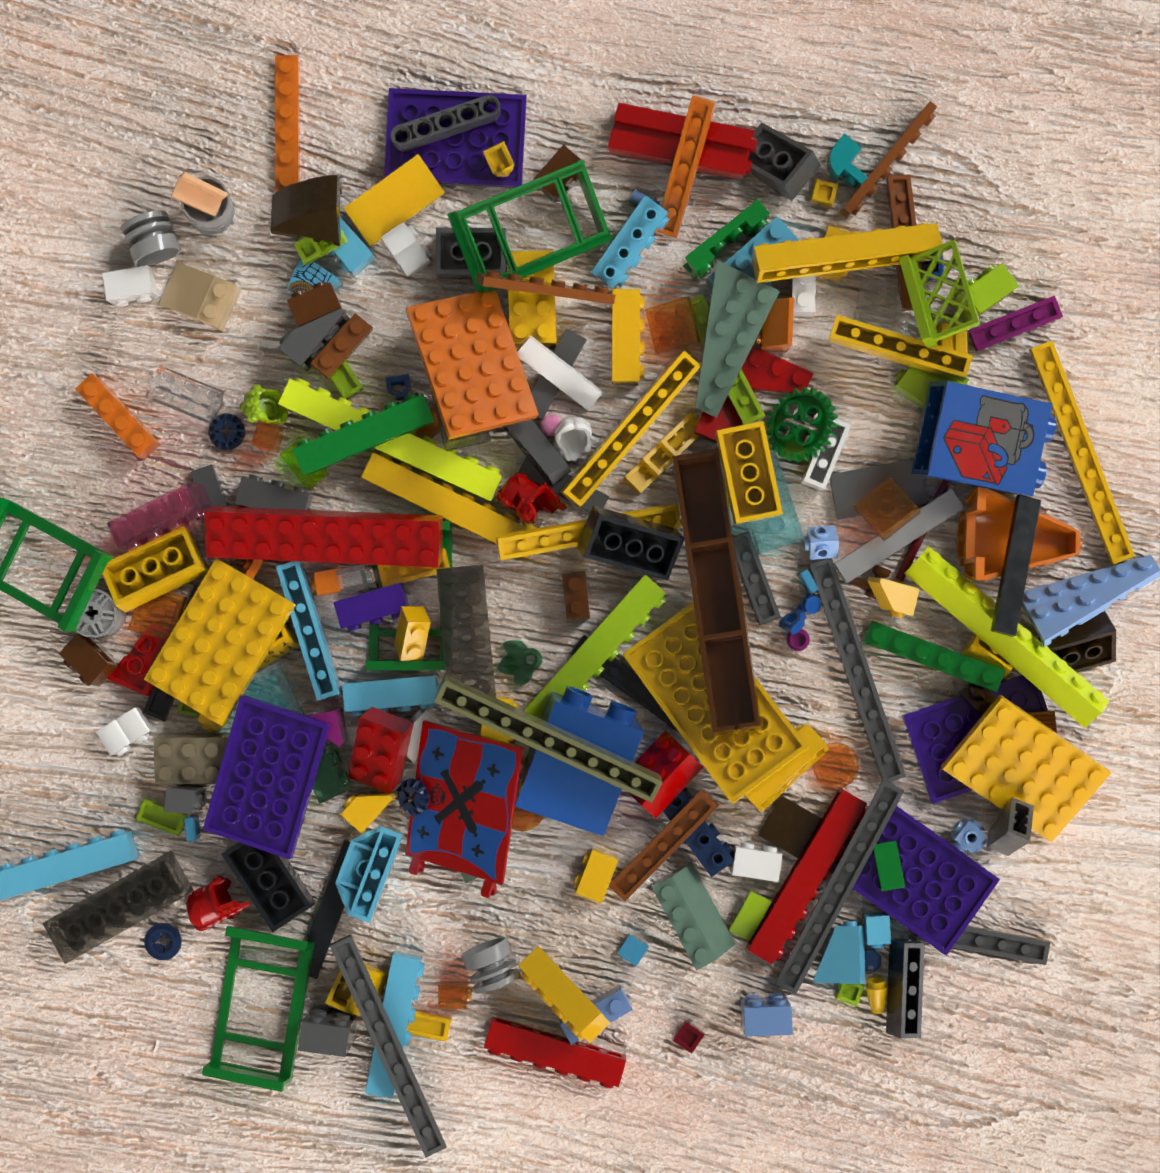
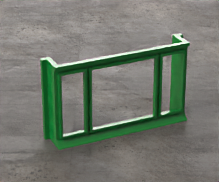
[447,159,614,293]
[0,497,115,632]
[366,521,453,670]
[202,926,315,1092]

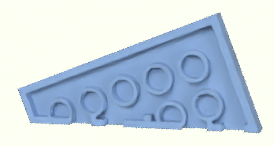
[1022,555,1160,647]

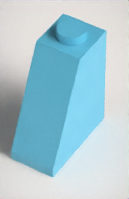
[814,921,865,984]

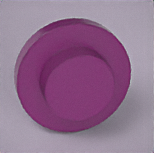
[786,629,810,651]

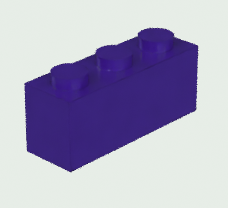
[333,583,410,632]

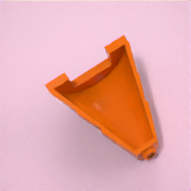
[956,487,1082,581]

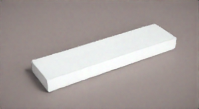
[517,335,602,410]

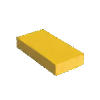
[407,1011,452,1042]

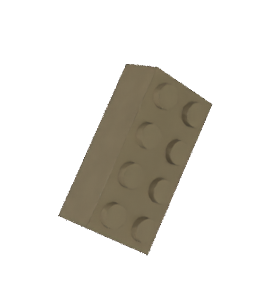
[154,733,230,784]

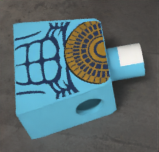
[287,258,342,308]

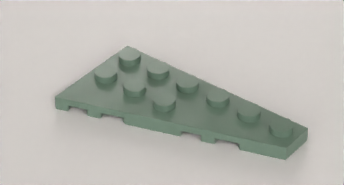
[695,260,780,418]

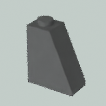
[986,797,1034,856]

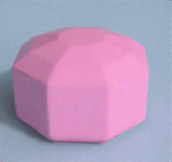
[540,415,561,438]

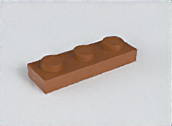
[311,313,373,380]

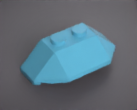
[335,826,403,923]

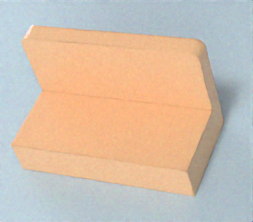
[170,172,228,218]

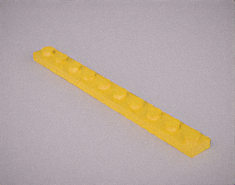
[1029,340,1135,565]

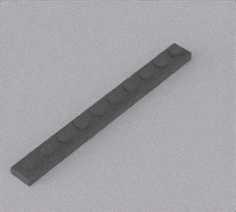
[808,558,906,782]
[775,779,904,995]
[329,934,447,1158]

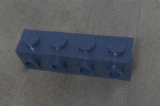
[663,787,734,877]

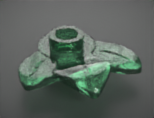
[497,640,542,686]

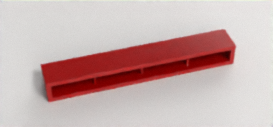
[746,787,867,964]

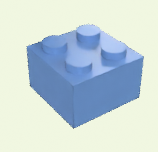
[740,993,793,1037]

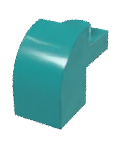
[827,133,868,189]

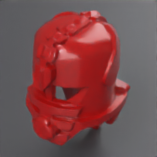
[497,472,567,524]
[186,875,251,931]

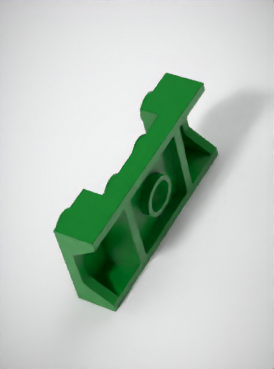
[683,199,770,280]

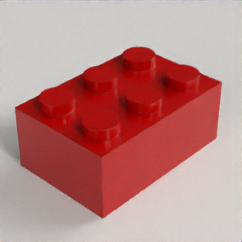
[347,707,414,794]
[628,731,704,818]

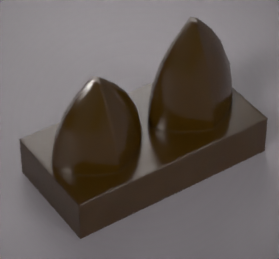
[958,682,997,716]

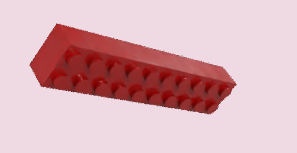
[205,506,443,568]

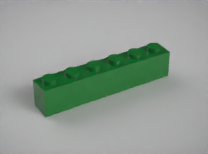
[292,392,435,476]

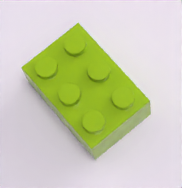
[951,263,1019,323]

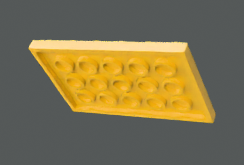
[144,558,296,726]
[941,695,1111,843]

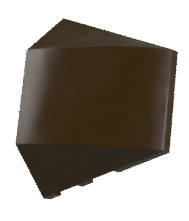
[270,174,342,246]

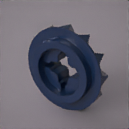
[208,413,245,450]
[396,778,430,816]
[144,922,182,960]

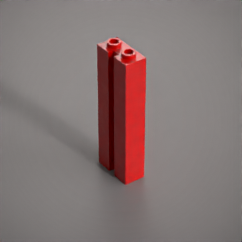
[608,102,758,181]

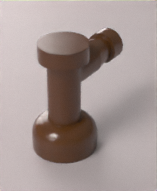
[851,565,891,600]

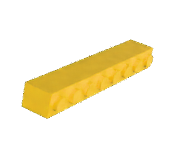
[751,223,943,283]
[560,351,701,507]
[361,451,537,560]

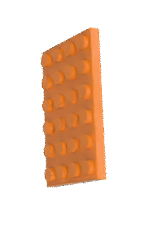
[406,290,539,440]

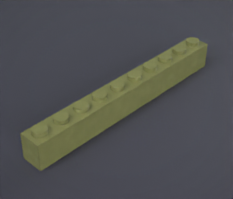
[434,674,663,803]

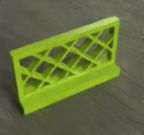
[899,239,980,348]

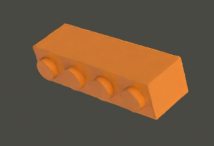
[75,373,161,459]

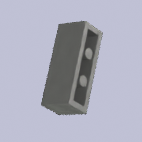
[235,474,313,510]

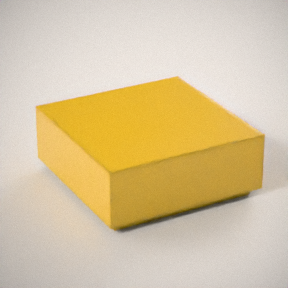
[810,178,839,208]

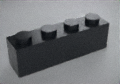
[886,939,925,1039]

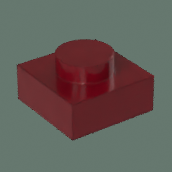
[672,1020,705,1054]

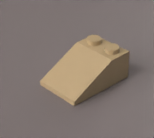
[159,262,241,332]

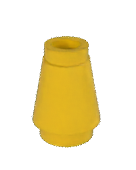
[865,977,888,1014]

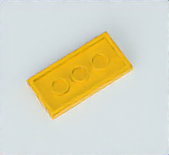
[344,154,445,247]

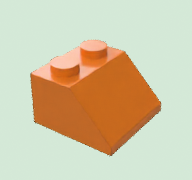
[756,297,794,352]

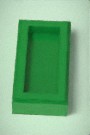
[873,840,905,891]

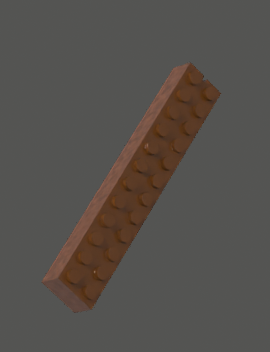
[672,449,762,735]

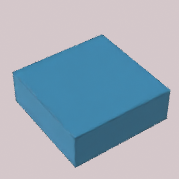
[797,569,819,594]
[184,815,201,841]
[617,933,649,967]

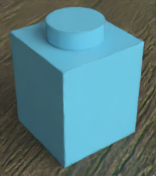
[862,912,891,948]

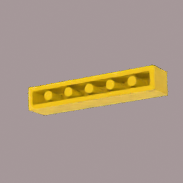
[829,315,973,382]

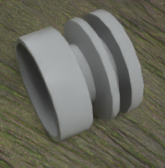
[181,176,235,235]
[121,210,181,267]
[76,589,126,637]
[461,937,521,994]

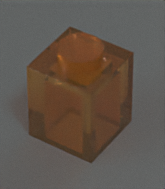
[251,422,285,453]
[438,981,472,1009]

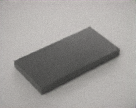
[829,459,929,520]

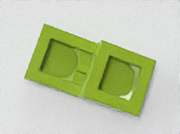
[293,226,349,265]
[728,890,772,941]

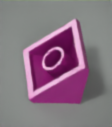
[307,708,348,747]

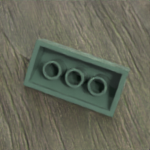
[651,862,735,971]

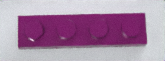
[967,295,1063,352]

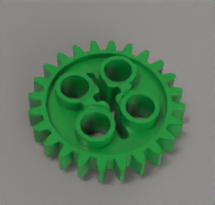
[765,387,838,463]

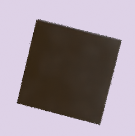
[758,795,822,859]

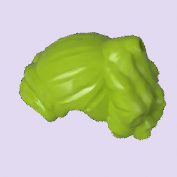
[240,384,288,425]

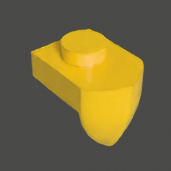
[483,141,514,177]

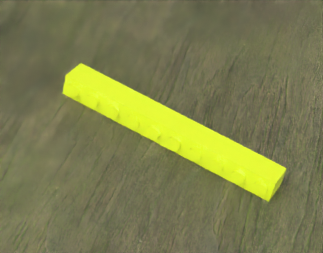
[278,377,503,501]
[904,546,1109,728]

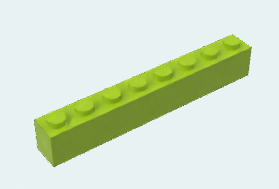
[524,575,666,719]

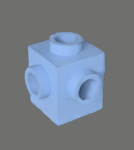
[803,525,839,560]
[949,818,987,854]

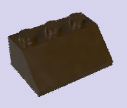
[1038,611,1116,673]

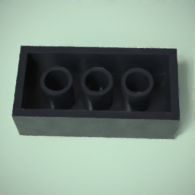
[577,505,684,581]
[221,842,316,933]

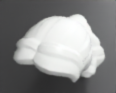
[553,416,592,462]

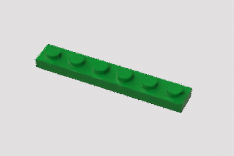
[864,621,1005,693]

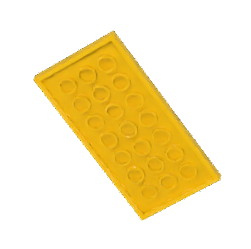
[622,601,809,805]

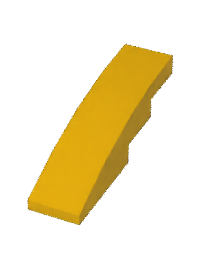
[623,412,699,495]

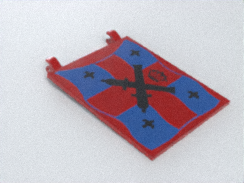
[405,720,523,898]

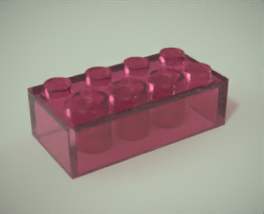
[107,482,213,551]

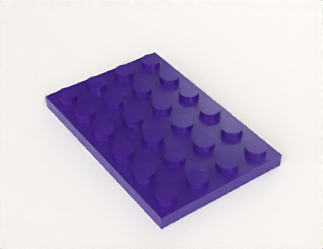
[384,88,527,188]
[902,675,1048,804]
[203,695,331,860]
[831,806,1000,956]

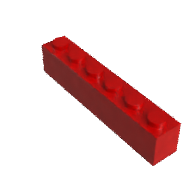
[484,1016,626,1088]

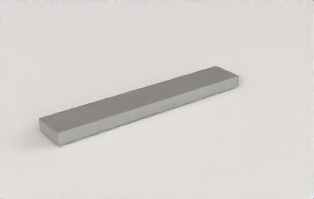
[834,489,964,583]

